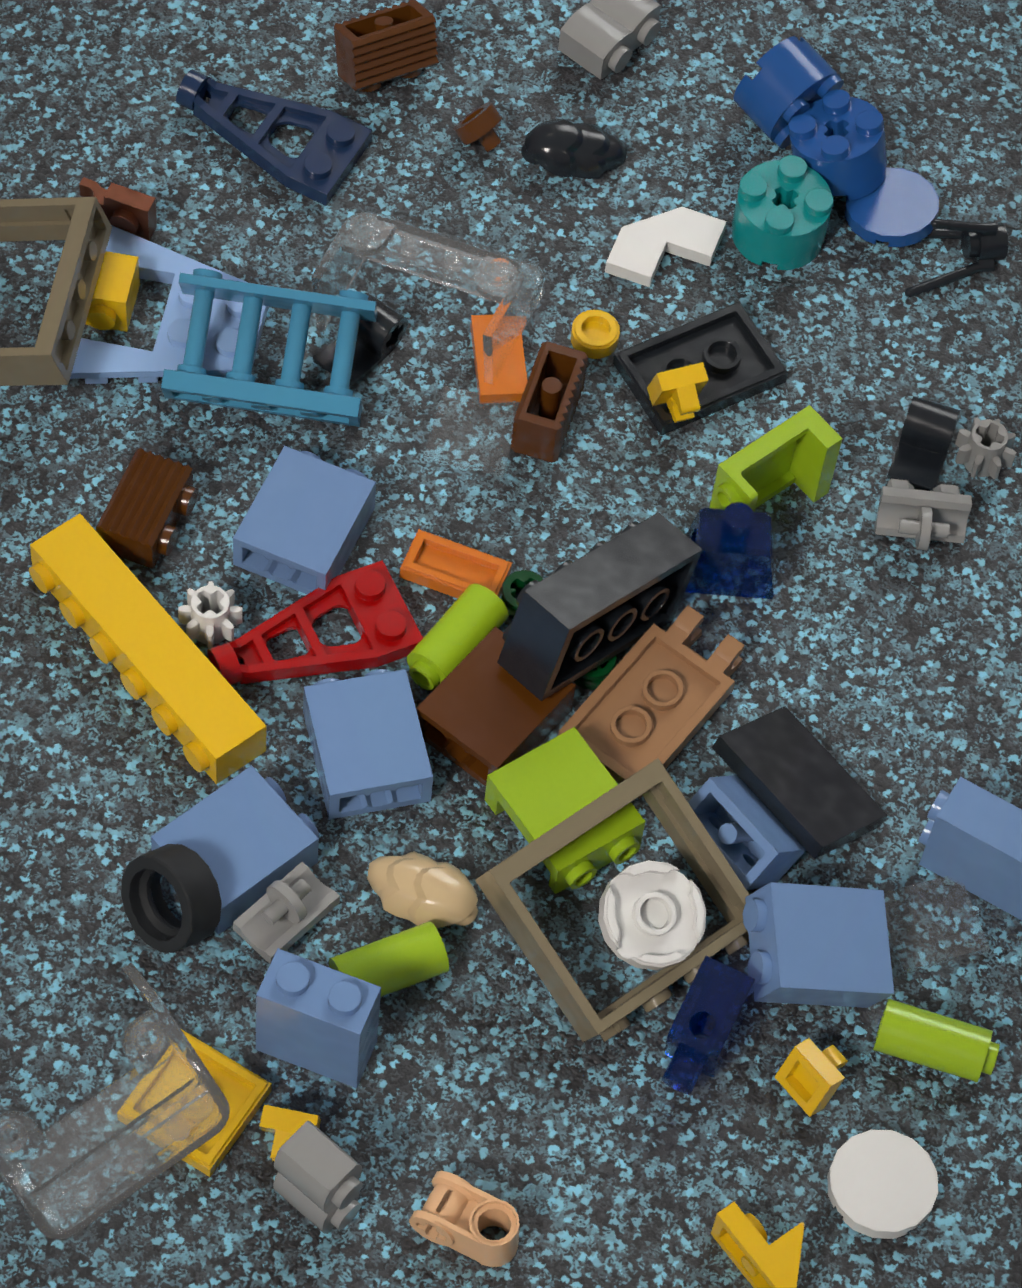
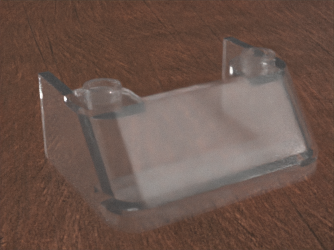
[312,212,544,385]
[0,962,230,1239]

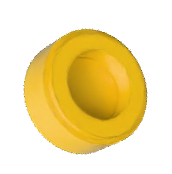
[570,310,620,359]

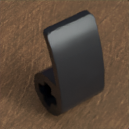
[313,293,408,385]
[887,396,961,491]

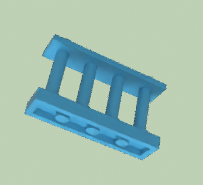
[161,268,377,427]

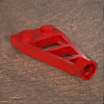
[207,560,423,685]

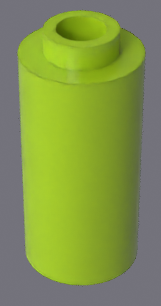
[407,584,509,690]
[329,921,449,997]
[873,998,1000,1082]

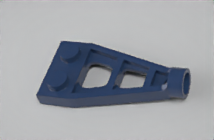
[176,69,372,206]

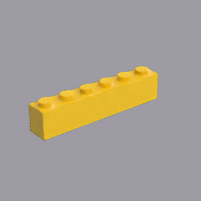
[29,513,267,784]

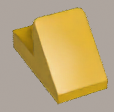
[711,1201,805,1288]

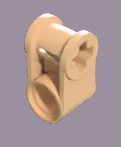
[409,1171,520,1267]

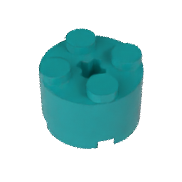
[732,155,833,270]

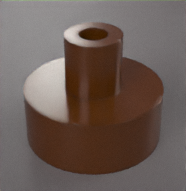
[453,102,502,152]

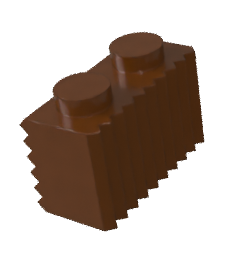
[334,0,439,92]
[510,341,588,463]
[96,448,198,569]

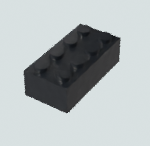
[497,512,703,701]

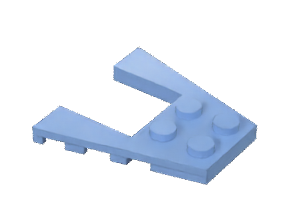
[70,225,269,384]

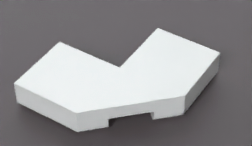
[605,207,727,287]

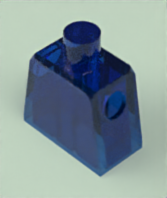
[685,502,774,599]
[662,956,755,1094]

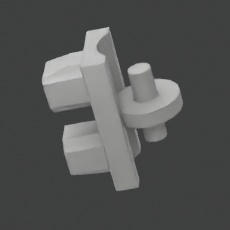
[875,479,972,551]
[233,862,340,964]

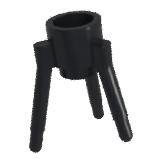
[905,219,1008,297]

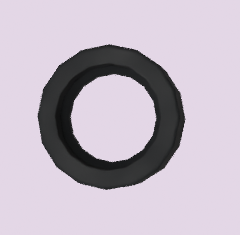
[121,844,222,953]

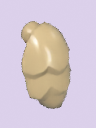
[367,851,478,928]

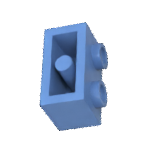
[688,775,806,890]

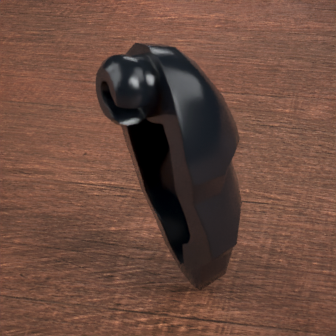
[521,119,628,179]

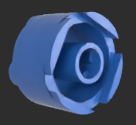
[734,36,844,149]
[788,89,887,201]

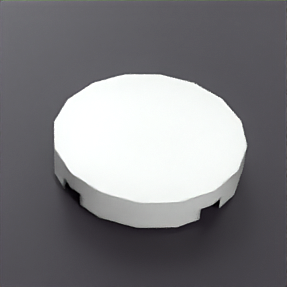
[598,860,706,970]
[827,1129,938,1239]

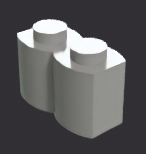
[558,0,661,80]
[273,1121,363,1234]

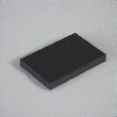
[613,302,788,436]
[712,706,888,859]

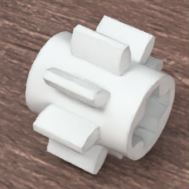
[178,581,242,649]

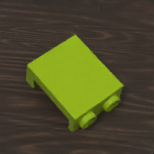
[707,405,843,551]
[484,727,646,894]

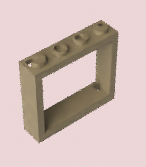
[0,197,112,386]
[475,758,750,1042]

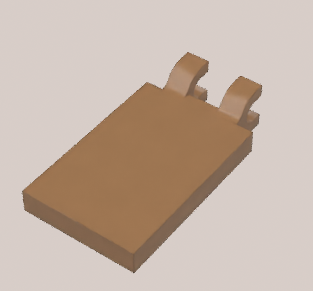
[558,605,745,799]

